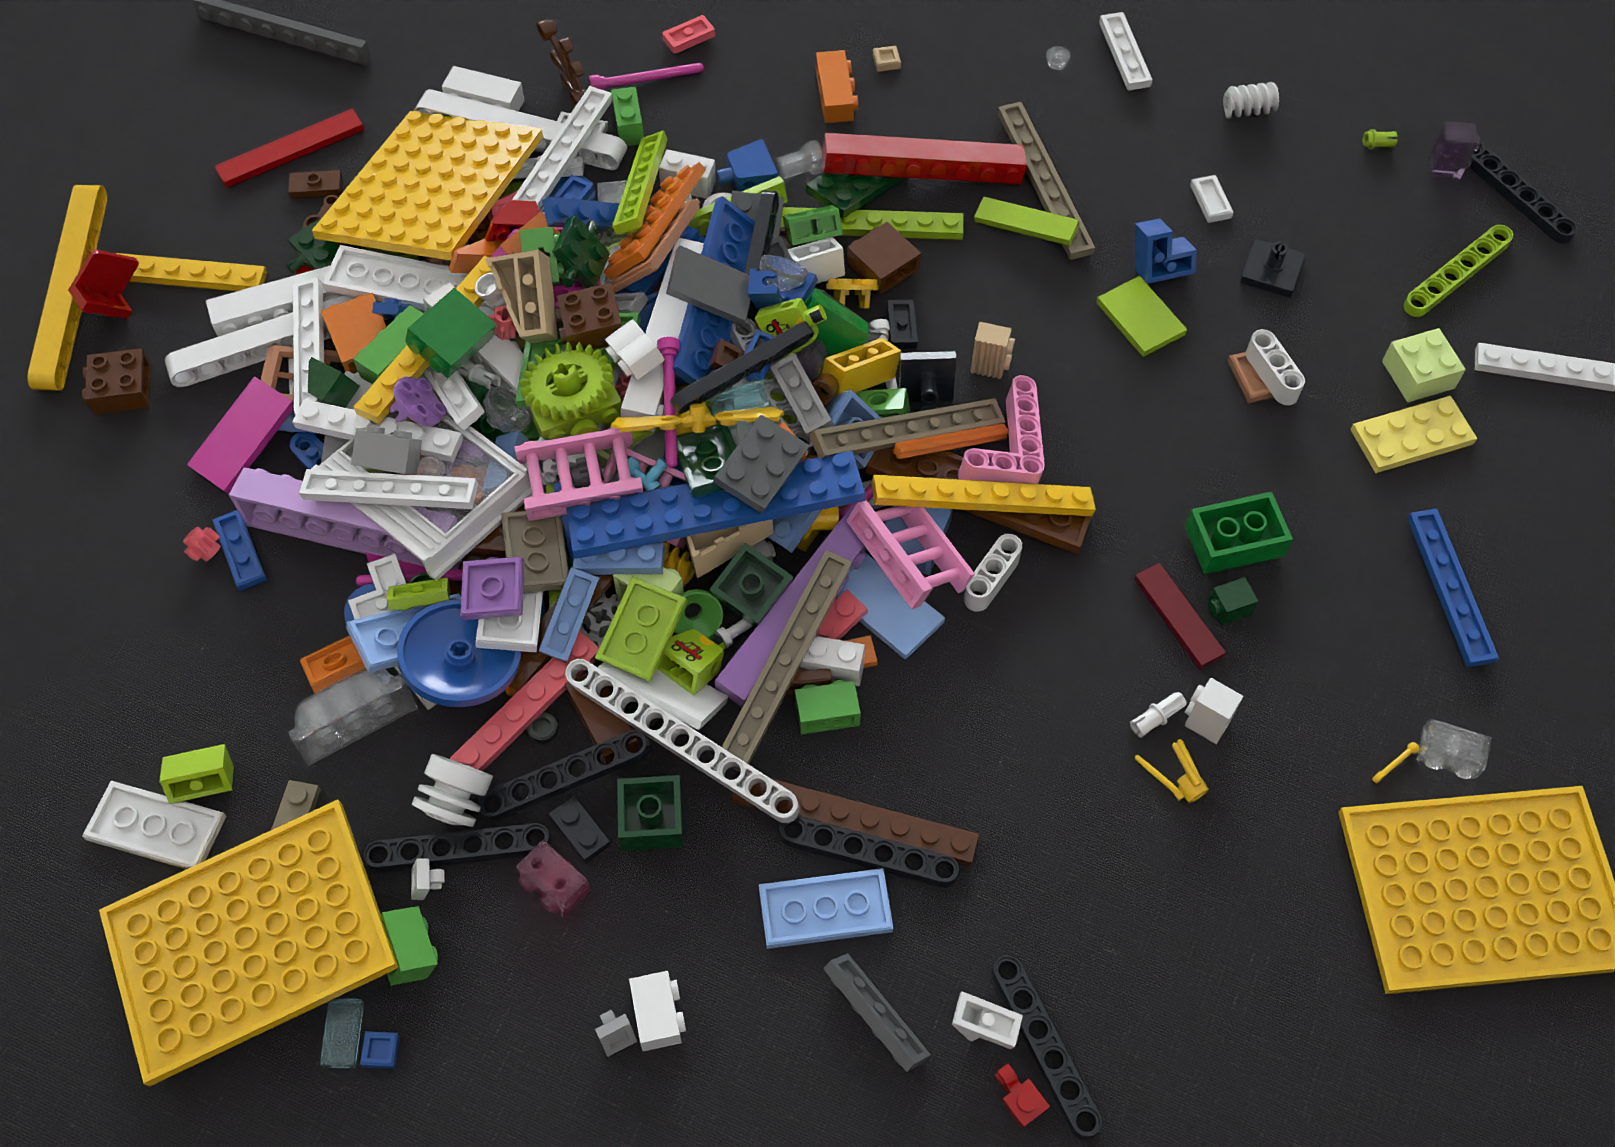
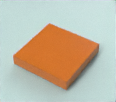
[300,635,367,695]

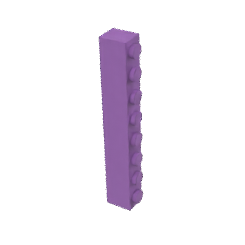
[715,503,867,707]

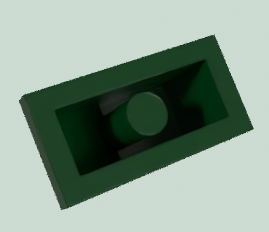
[308,357,360,408]

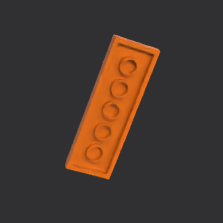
[603,162,706,280]

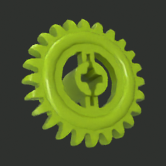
[520,342,614,420]

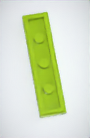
[974,197,1080,246]

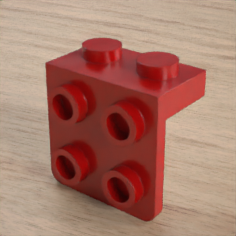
[68,250,139,319]

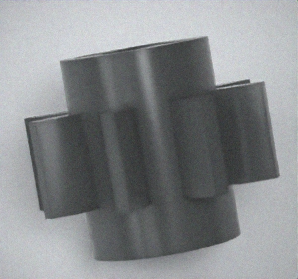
[571,457,604,488]

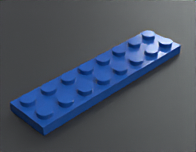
[672,196,755,400]

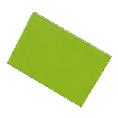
[1096,276,1187,357]
[595,576,688,682]

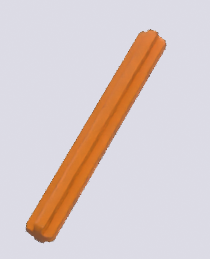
[893,423,1009,459]

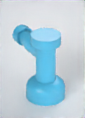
[618,457,667,491]

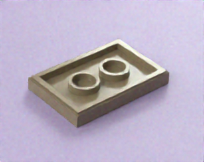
[501,511,569,593]

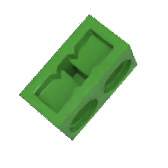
[783,205,843,245]

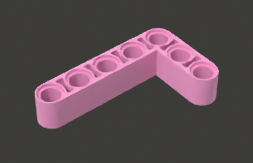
[958,375,1045,484]

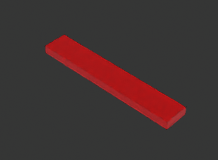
[214,108,364,188]

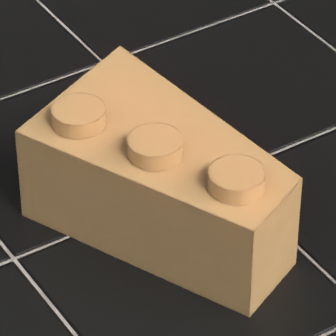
[485,250,558,344]
[685,519,774,578]

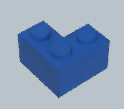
[1135,218,1197,284]

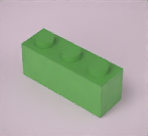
[353,305,424,384]

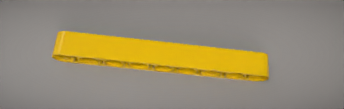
[27,185,107,391]

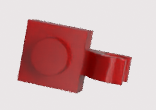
[995,1064,1050,1129]

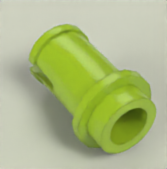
[1363,129,1398,149]

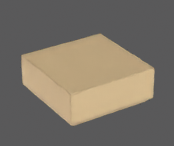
[873,46,901,72]

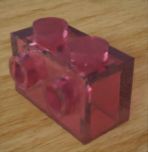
[516,840,591,917]

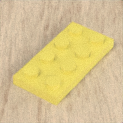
[1350,396,1477,473]

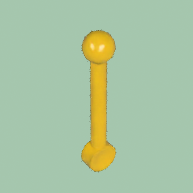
[1371,742,1419,784]

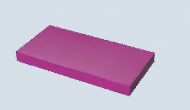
[187,376,294,494]

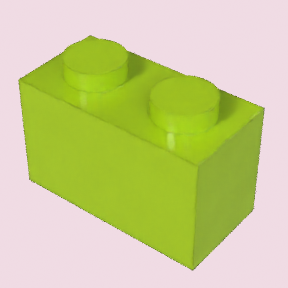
[160,744,234,804]

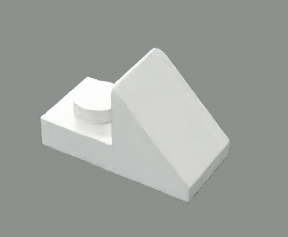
[952,992,1023,1049]

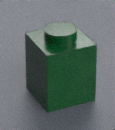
[1208,577,1258,625]

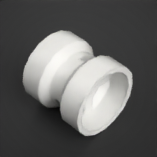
[475,273,507,310]

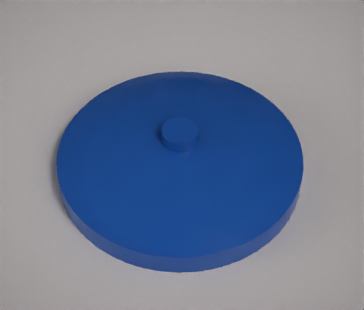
[397,599,521,707]

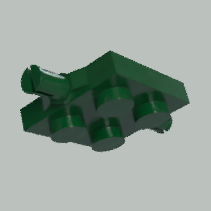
[552,215,610,289]
[286,217,362,274]

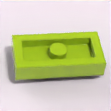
[387,577,450,611]

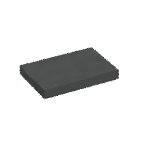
[666,245,750,326]

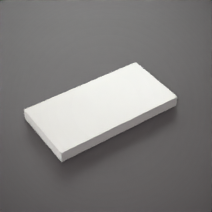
[598,662,728,730]
[82,781,226,869]

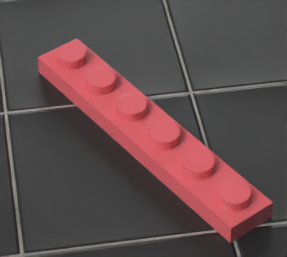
[450,631,599,771]

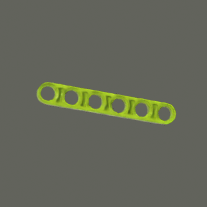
[1403,225,1513,317]

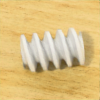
[1223,82,1279,118]

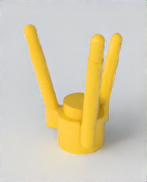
[1135,739,1209,803]

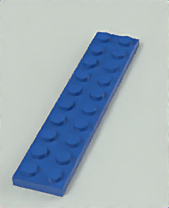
[566,451,865,559]

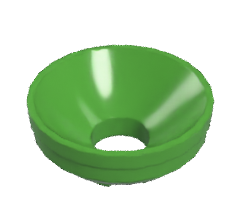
[674,589,723,638]

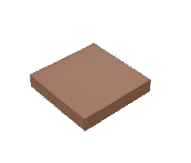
[1228,352,1274,403]

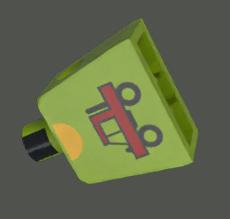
[755,298,827,362]
[657,629,725,696]

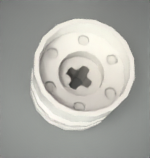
[412,754,493,827]

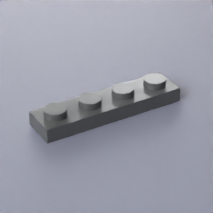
[823,953,931,1072]

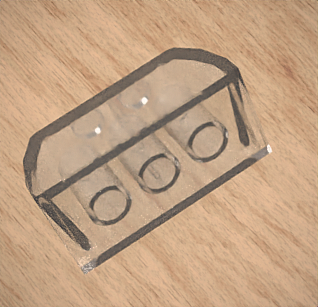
[288,668,418,766]

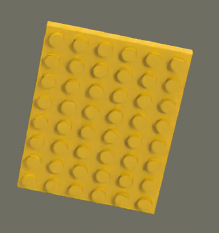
[312,111,544,261]
[1338,786,1615,994]
[99,800,398,1087]

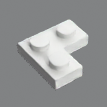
[348,554,407,620]

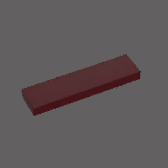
[1134,563,1226,669]

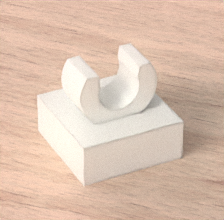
[411,859,445,900]

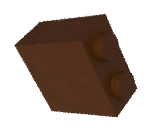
[847,222,921,295]
[554,283,622,351]
[82,348,151,415]

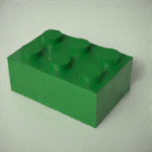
[1185,492,1293,574]

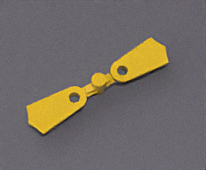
[611,404,784,433]

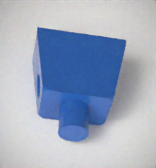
[716,139,778,192]

